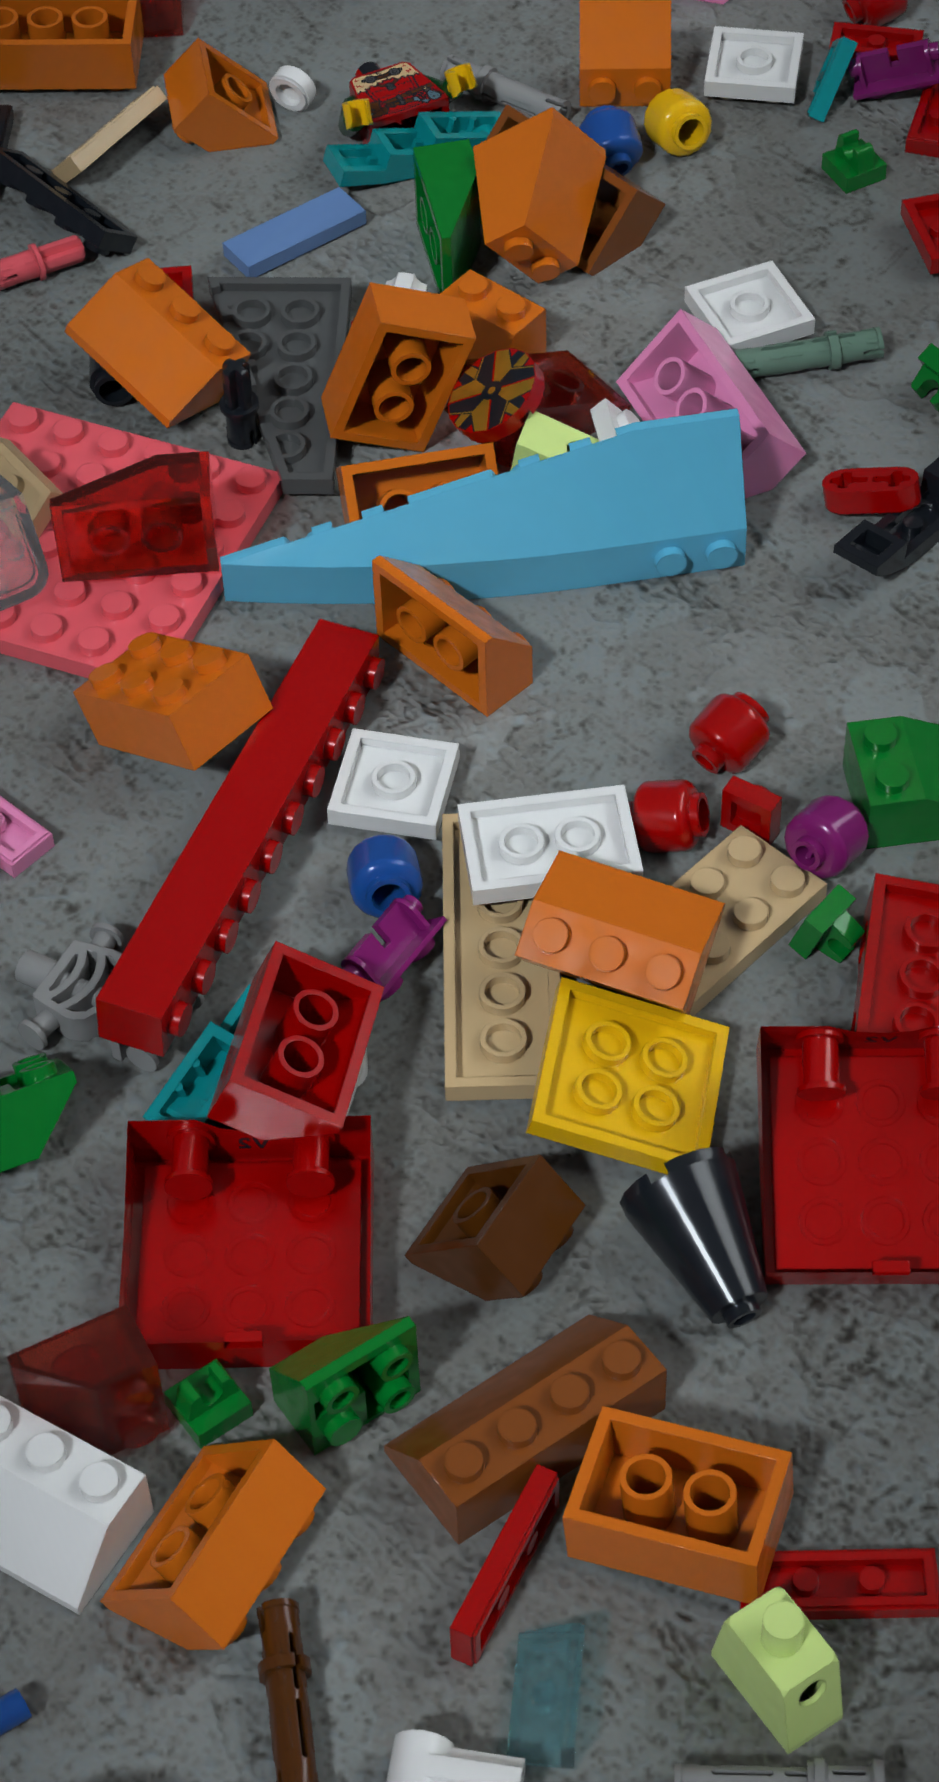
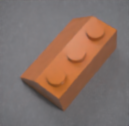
[64,258,251,429]
[336,442,498,524]
[372,555,533,717]
[515,850,726,1015]
[100,1439,326,1650]

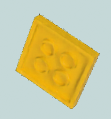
[526,977,730,1175]

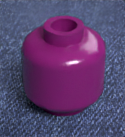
[784,795,869,879]

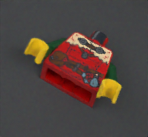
[338,62,478,144]

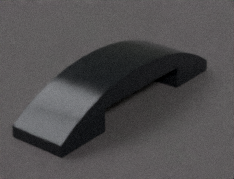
[833,457,939,576]

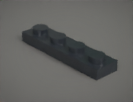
[0,147,138,256]

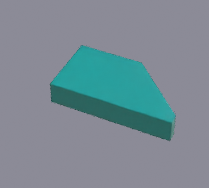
[807,36,858,123]

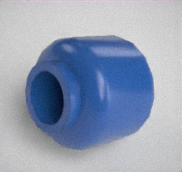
[579,105,643,176]
[346,834,423,918]

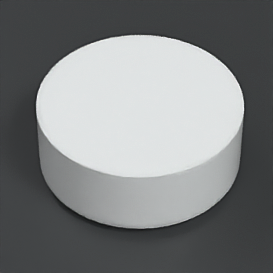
[269,65,316,112]

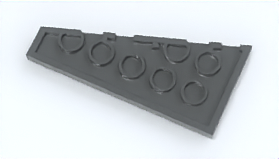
[208,277,352,494]

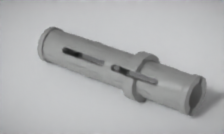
[440,54,571,119]

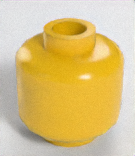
[644,88,712,157]

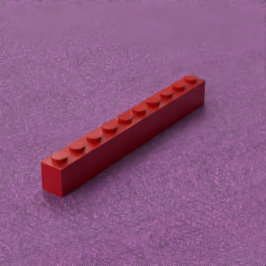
[95,618,385,1057]

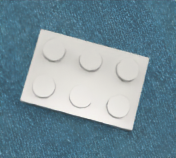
[457,785,643,906]

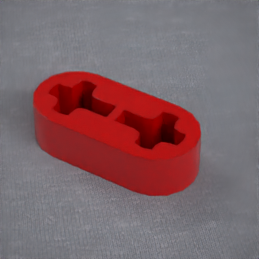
[822,467,921,514]

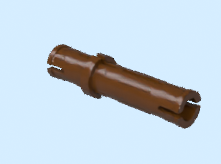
[256,1598,319,1782]

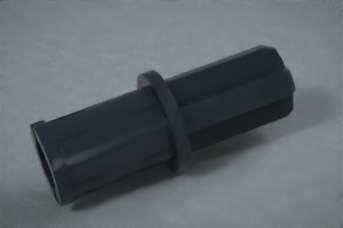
[219,358,260,450]

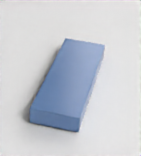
[222,187,367,277]

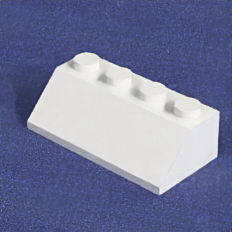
[0,1396,154,1615]

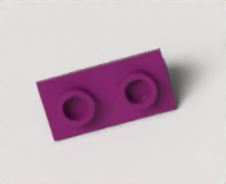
[848,38,939,100]
[341,895,447,1002]

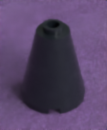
[620,1146,768,1328]

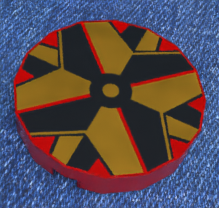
[448,348,545,443]

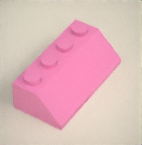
[616,309,806,499]

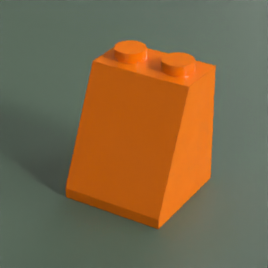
[473,107,606,284]

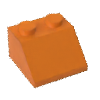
[579,0,671,107]
[163,38,278,152]
[440,269,546,381]

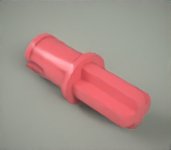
[0,235,86,291]

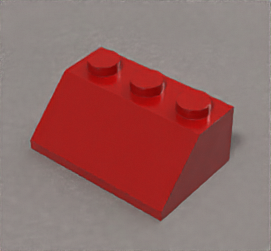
[207,941,385,1140]

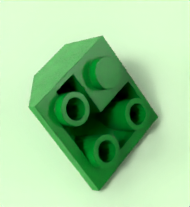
[0,1053,77,1173]
[269,1316,421,1455]

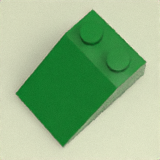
[413,139,482,294]
[842,716,939,849]

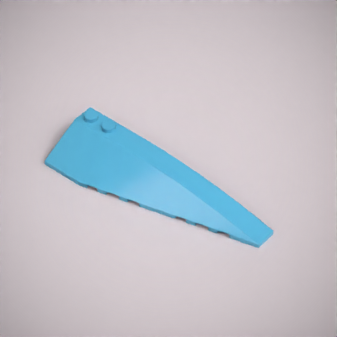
[220,408,747,604]

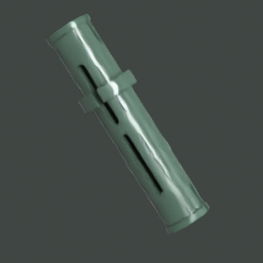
[733,327,884,378]

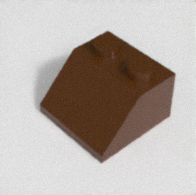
[404,1154,586,1301]

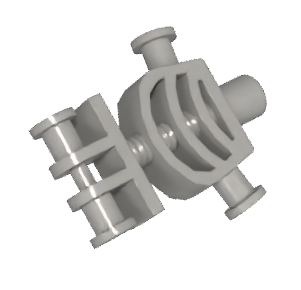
[15,923,205,1072]

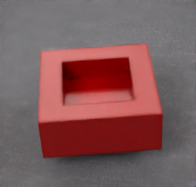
[720,775,782,845]

